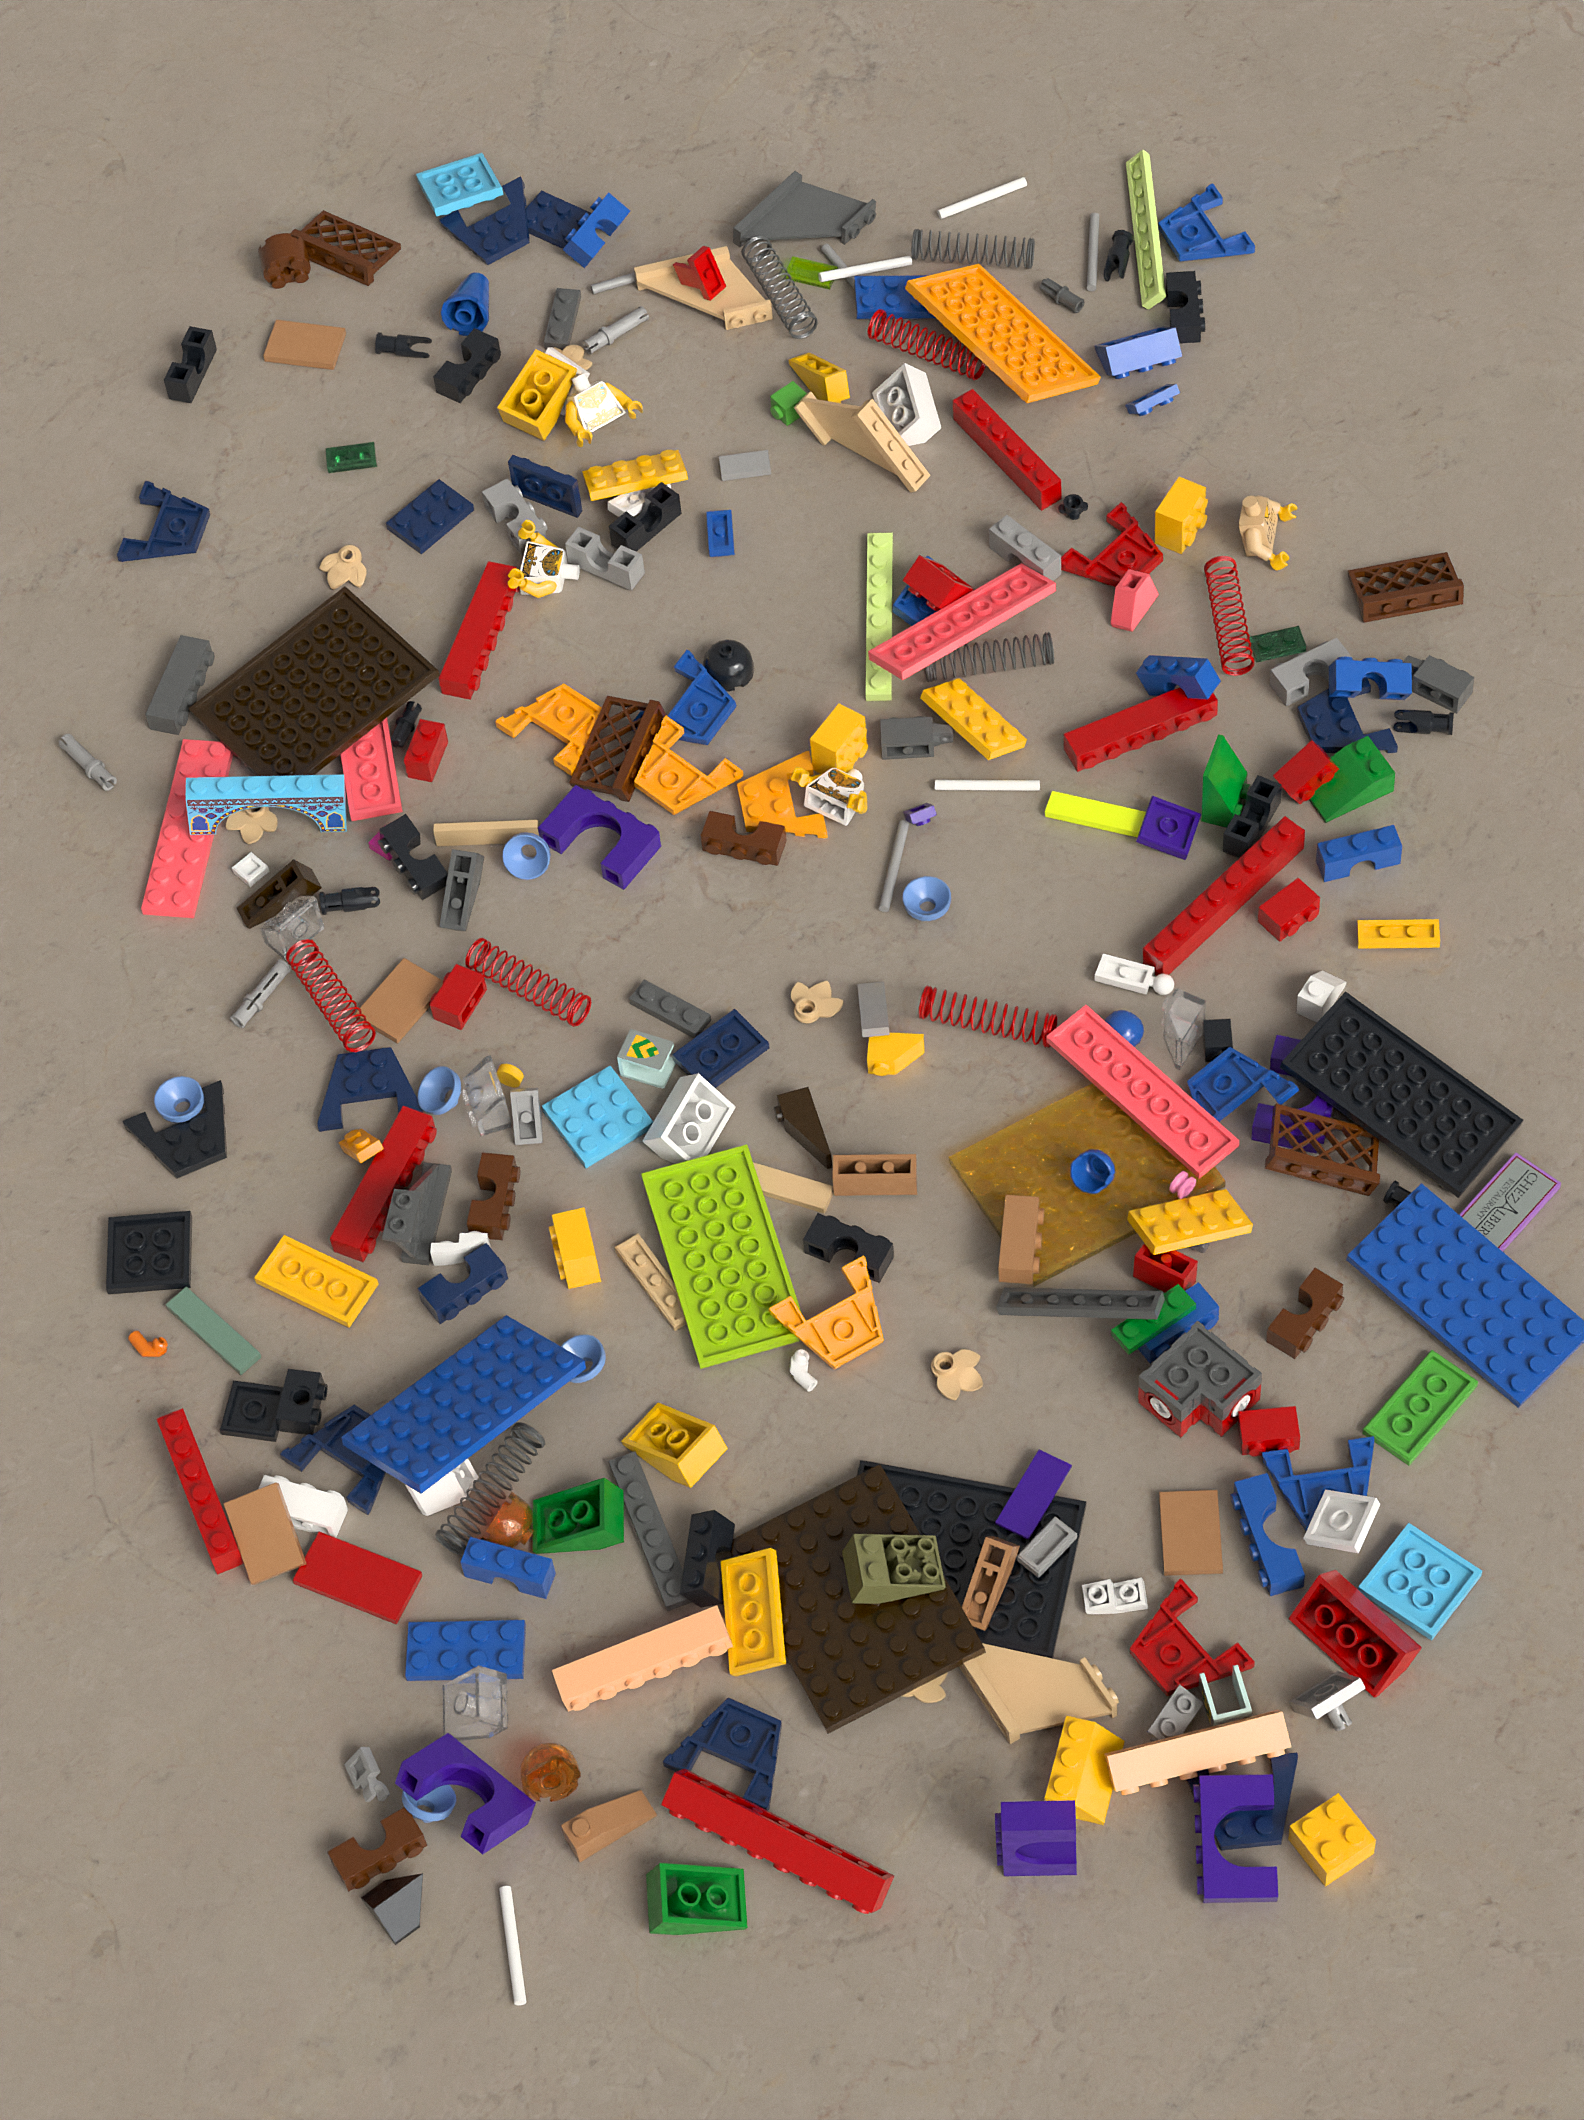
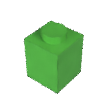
[770,381,807,426]

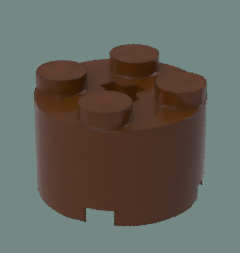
[258,233,311,289]

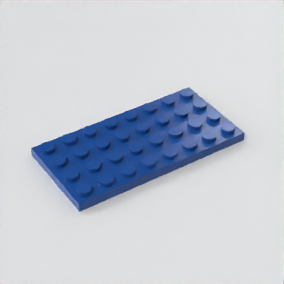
[1346,1183,1584,1408]
[341,1315,586,1494]

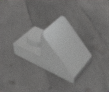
[510,1088,543,1145]

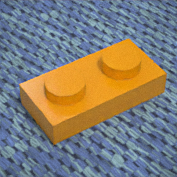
[339,1129,384,1163]

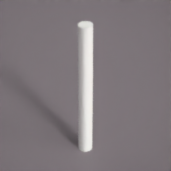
[937,177,1027,219]
[818,256,912,282]
[935,780,1040,791]
[499,1886,526,2005]

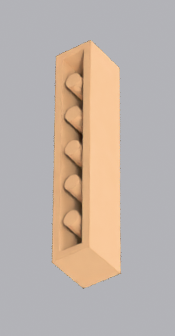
[552,1605,733,1712]
[1104,1710,1291,1795]

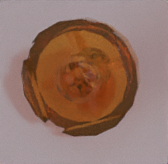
[481,1492,534,1548]
[520,1743,581,1802]

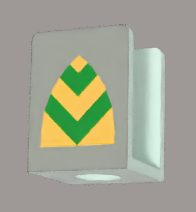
[617,1029,676,1089]
[1199,1665,1252,1727]

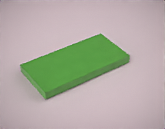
[1362,1350,1478,1466]

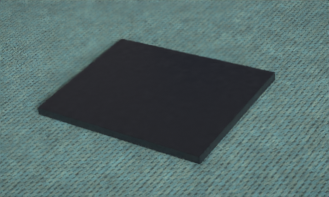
[857,1460,1087,1659]

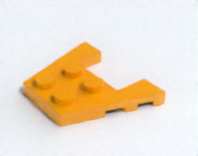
[495,684,602,776]
[634,716,743,815]
[737,751,828,838]
[768,1255,884,1370]

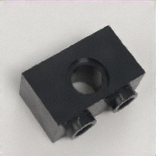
[275,1369,328,1435]

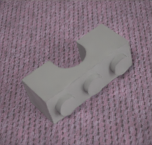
[482,478,548,555]
[989,515,1061,581]
[565,527,645,591]
[1270,638,1354,706]

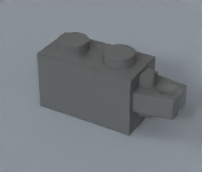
[1403,655,1474,714]
[880,716,953,760]

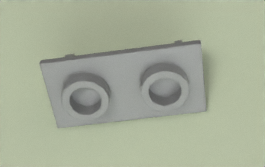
[1147,1685,1203,1742]

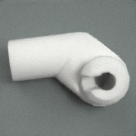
[789,1349,817,1392]

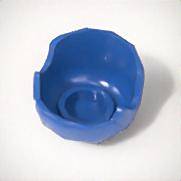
[1104,1010,1144,1047]
[1070,1149,1115,1194]

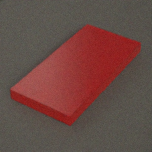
[293,1531,423,1625]

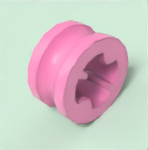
[1169,1171,1196,1199]

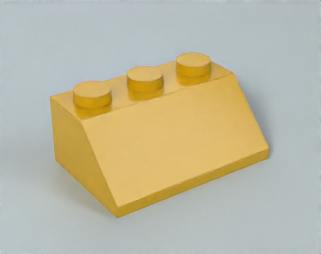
[1045,1716,1125,1825]

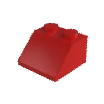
[903,555,975,611]

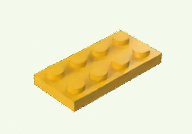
[582,450,688,501]
[920,678,1027,760]
[1127,1189,1253,1255]
[254,1235,379,1328]
[721,1548,786,1676]

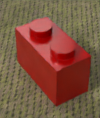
[404,719,448,782]
[1273,740,1339,804]
[1258,878,1320,942]
[430,964,487,1030]
[1133,1243,1198,1293]
[1237,1406,1300,1457]

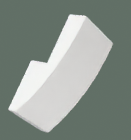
[430,1231,491,1266]
[1082,1577,1148,1614]

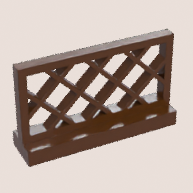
[290,210,401,286]
[1348,552,1464,623]
[569,696,667,802]
[1265,1103,1380,1196]

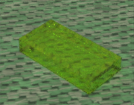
[785,256,838,290]

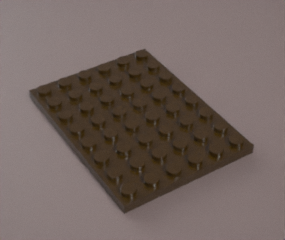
[189,586,440,776]
[730,1464,986,1734]

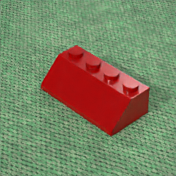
[1288,1569,1422,1698]

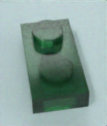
[325,442,377,473]
[1249,626,1306,663]

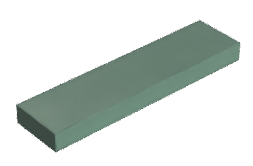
[166,1287,261,1375]

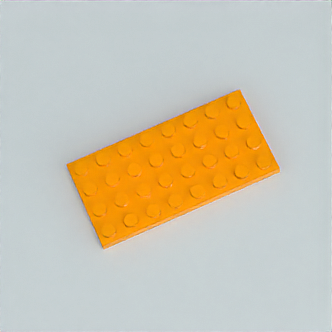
[905,264,1101,403]

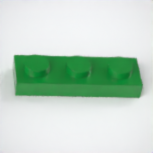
[1111,1284,1196,1355]

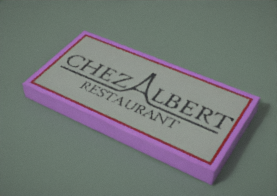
[1459,1153,1561,1252]

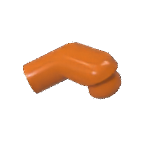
[128,1331,168,1357]

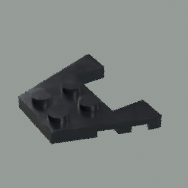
[123,1080,227,1179]

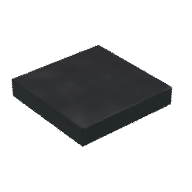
[220,1380,283,1442]

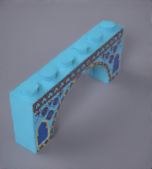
[186,775,347,835]

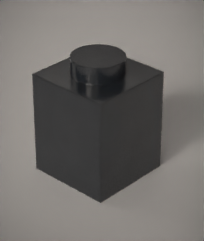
[1203,1019,1233,1062]

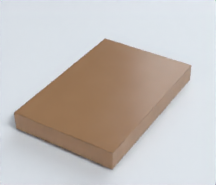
[263,320,346,370]
[355,958,443,1044]
[224,1482,307,1585]
[1159,1490,1223,1576]

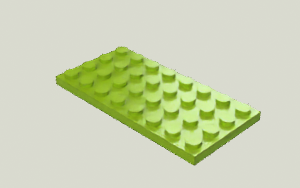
[641,1144,801,1369]

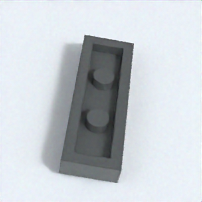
[544,288,581,350]
[629,979,711,1038]

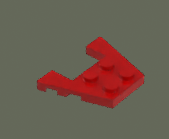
[1061,502,1163,587]
[1130,1579,1255,1697]

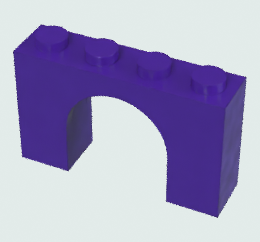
[538,785,661,890]
[1251,1035,1333,1154]
[395,1733,536,1855]
[1193,1774,1278,1903]
[995,1800,1077,1876]

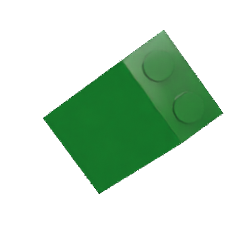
[1201,734,1251,828]
[1309,736,1395,823]
[533,1478,624,1554]
[646,1863,748,1935]

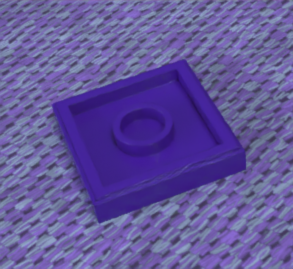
[1136,796,1201,860]

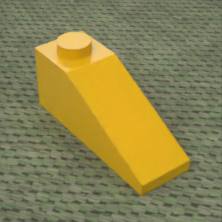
[789,352,850,403]

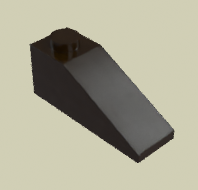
[237,859,322,929]
[774,1087,833,1169]

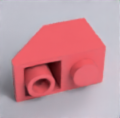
[1111,569,1159,632]

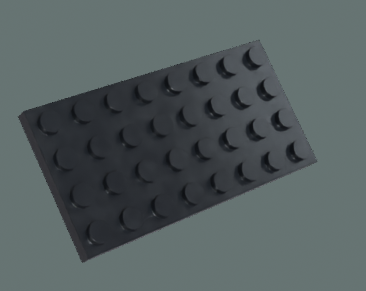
[1280,991,1523,1198]

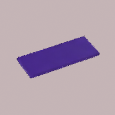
[995,1449,1072,1540]

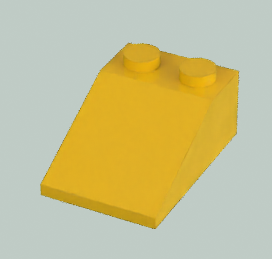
[497,349,577,441]
[621,1403,728,1488]

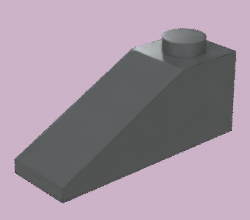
[439,849,484,931]

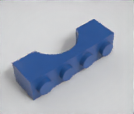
[1230,1473,1305,1596]

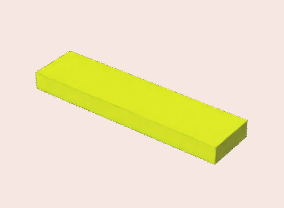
[1045,791,1146,837]

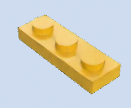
[1357,919,1440,949]

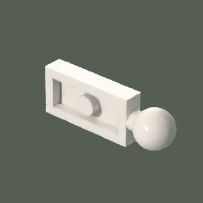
[608,484,671,517]
[1095,954,1174,995]

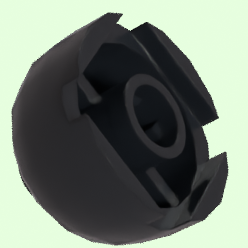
[703,639,754,692]

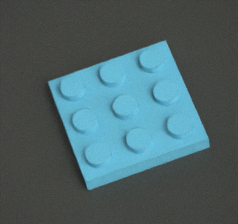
[416,153,503,217]
[542,1066,653,1168]
[1358,1523,1482,1641]

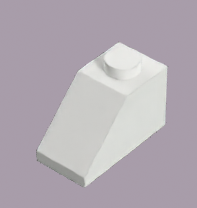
[1296,971,1347,1023]

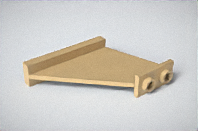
[634,246,773,330]
[794,391,930,493]
[959,1643,1119,1744]

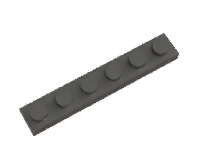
[996,1287,1165,1319]
[609,1451,692,1611]

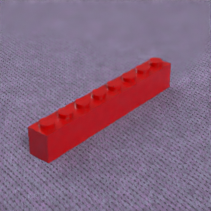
[1143,816,1305,976]
[661,1768,895,1914]

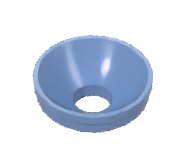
[502,832,551,880]
[903,876,951,921]
[418,1066,461,1115]
[154,1076,204,1123]
[561,1335,606,1383]
[402,1785,456,1823]

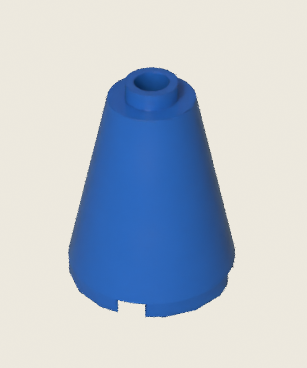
[441,273,489,336]

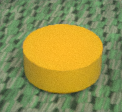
[495,1064,524,1088]

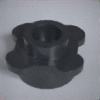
[1058,494,1088,520]

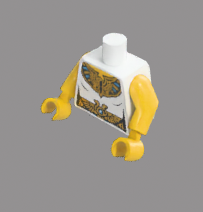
[565,373,643,447]
[508,520,580,598]
[790,767,867,826]

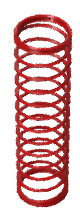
[867,309,986,380]
[1204,556,1254,676]
[465,938,592,1027]
[286,939,376,1052]
[918,985,1058,1048]

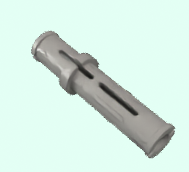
[582,306,649,355]
[59,734,117,791]
[230,959,291,1028]

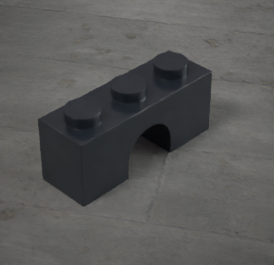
[1166,271,1205,344]
[164,326,217,403]
[433,328,501,403]
[609,482,682,552]
[1223,775,1282,858]
[378,814,448,900]
[803,1213,894,1283]
[680,1510,735,1608]

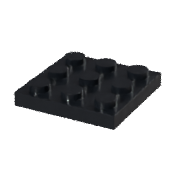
[106,1211,192,1295]

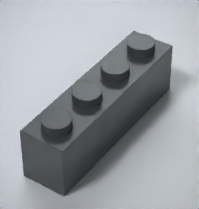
[145,635,215,735]

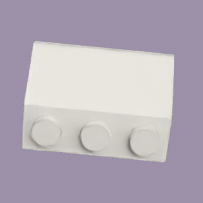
[872,363,941,446]
[643,1073,736,1164]

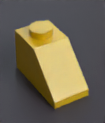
[867,1033,925,1076]

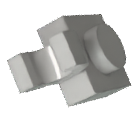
[344,1747,390,1802]

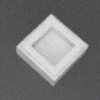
[232,852,270,887]

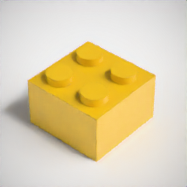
[1155,477,1208,554]
[810,704,868,774]
[549,1207,601,1289]
[1288,1793,1376,1887]

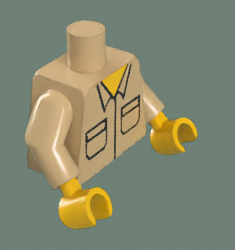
[1239,495,1297,571]

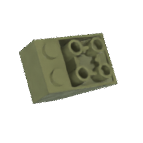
[842,1534,946,1604]

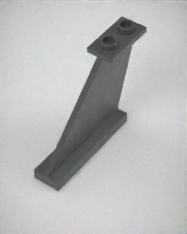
[733,171,876,247]
[382,1162,452,1266]

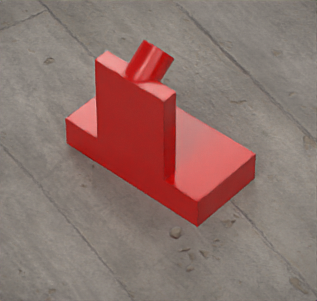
[673,246,727,301]

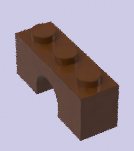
[701,811,787,866]
[467,1152,521,1240]
[1266,1268,1344,1359]
[327,1807,427,1892]

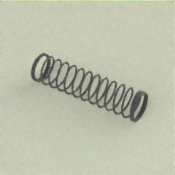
[911,229,1035,269]
[741,236,818,339]
[924,632,1054,682]
[435,1422,545,1556]

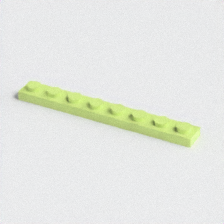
[1126,150,1166,310]
[866,533,893,701]

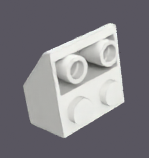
[405,1459,478,1516]

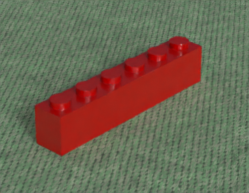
[953,389,1062,511]
[439,561,520,700]
[1063,687,1218,772]
[330,1106,437,1262]
[156,1408,244,1575]

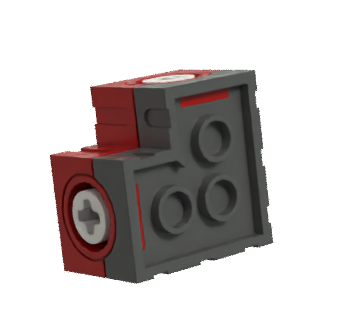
[1138,1321,1262,1438]

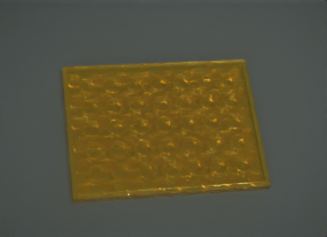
[949,1083,1226,1287]

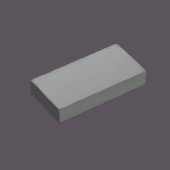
[719,450,771,481]
[1016,1516,1077,1578]

